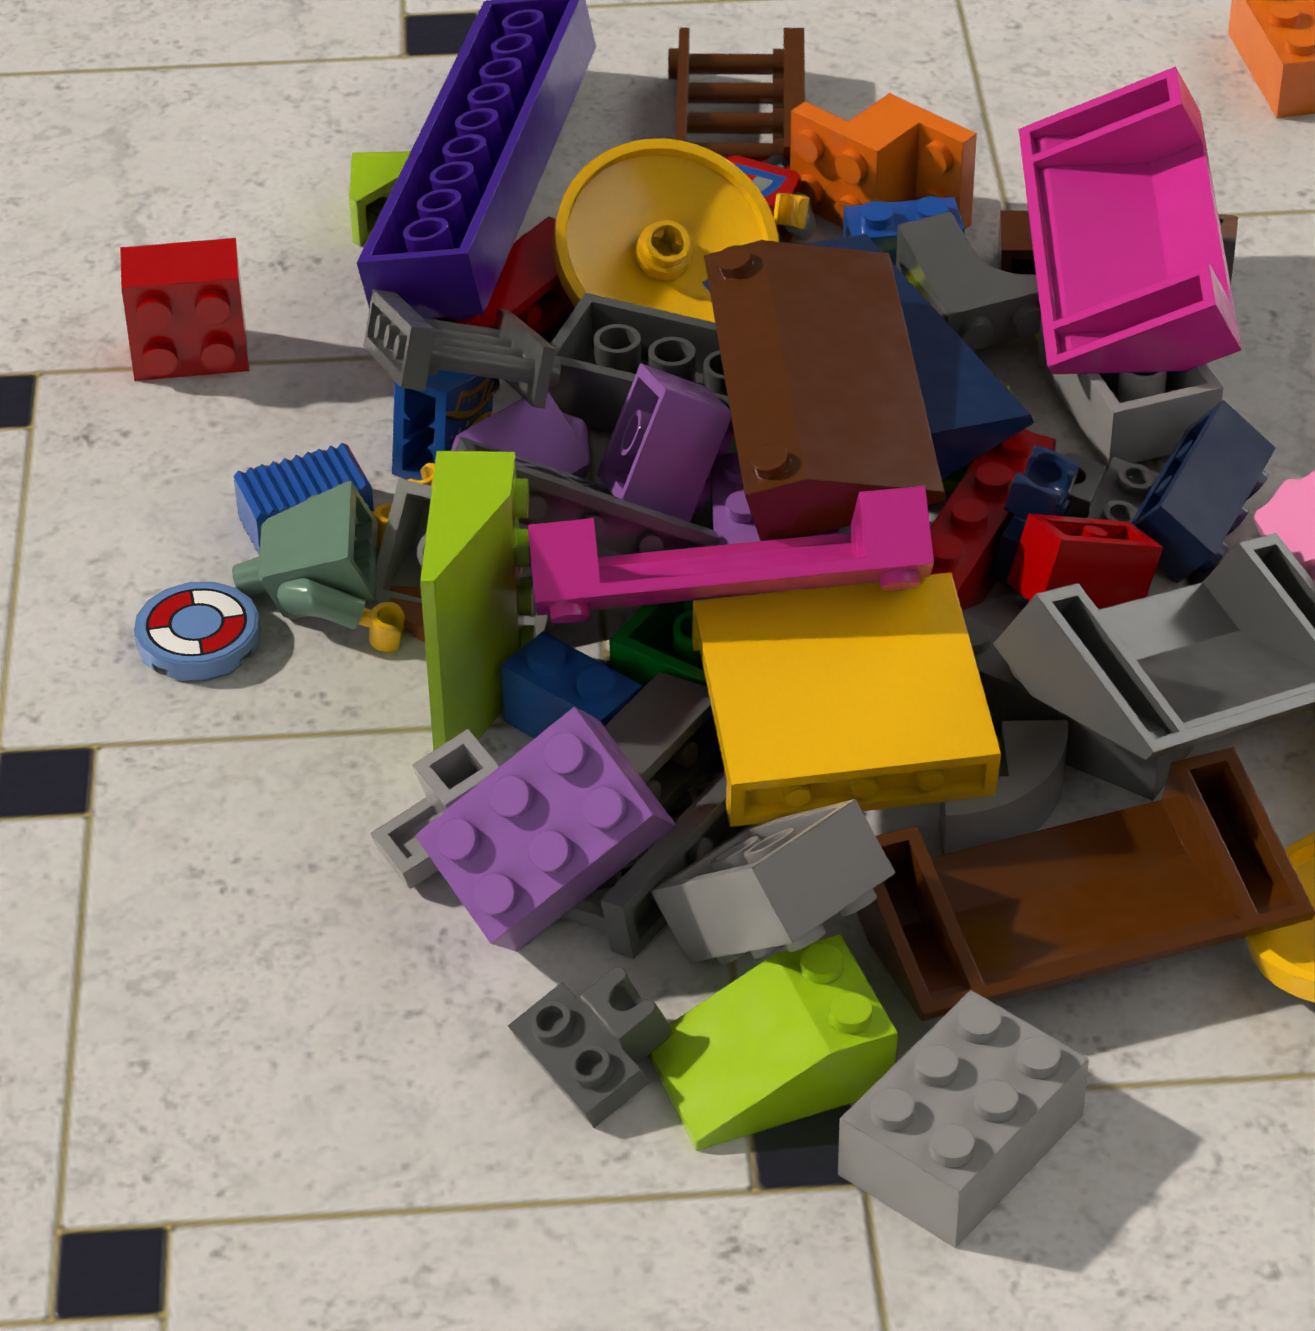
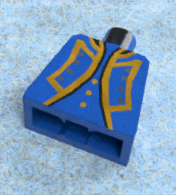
[392,370,500,480]

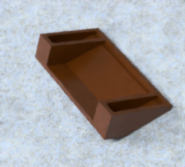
[704,240,946,541]
[856,747,1315,1021]

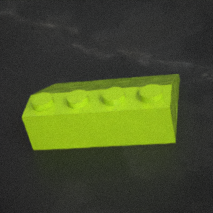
[420,451,536,751]

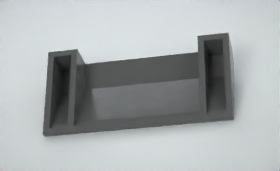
[994,533,1315,760]

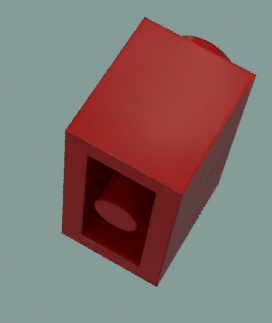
[1007,514,1163,610]

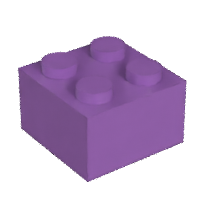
[596,363,734,522]

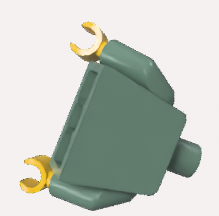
[232,480,405,653]

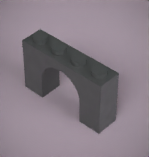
[896,212,1041,350]

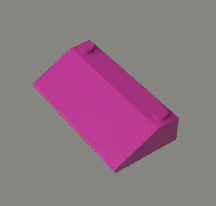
[1018,66,1242,374]
[528,486,934,623]

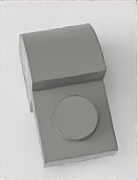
[370,729,500,889]

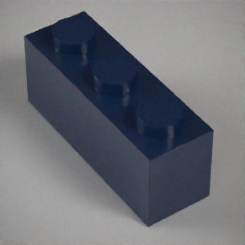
[1131,400,1276,583]

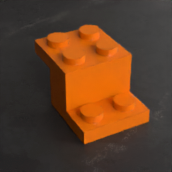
[790,93,977,229]

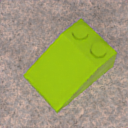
[648,934,898,1151]

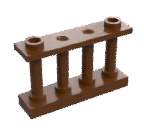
[665,27,805,163]

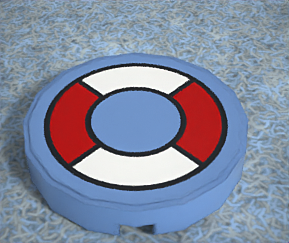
[134,582,261,681]

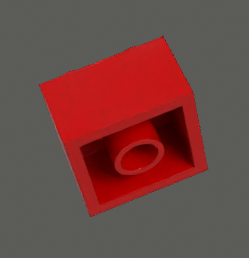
[120,238,249,381]

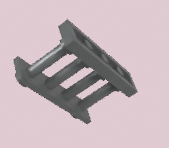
[363,289,561,409]

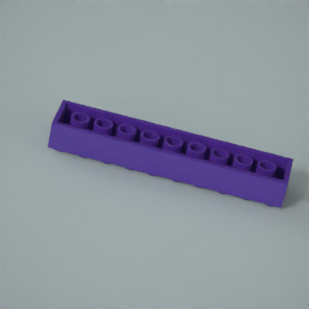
[357,0,596,321]

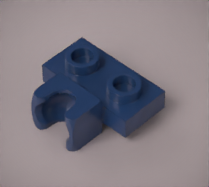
[988,446,1080,588]

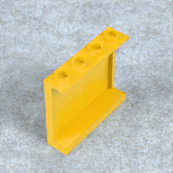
[692,573,1001,827]

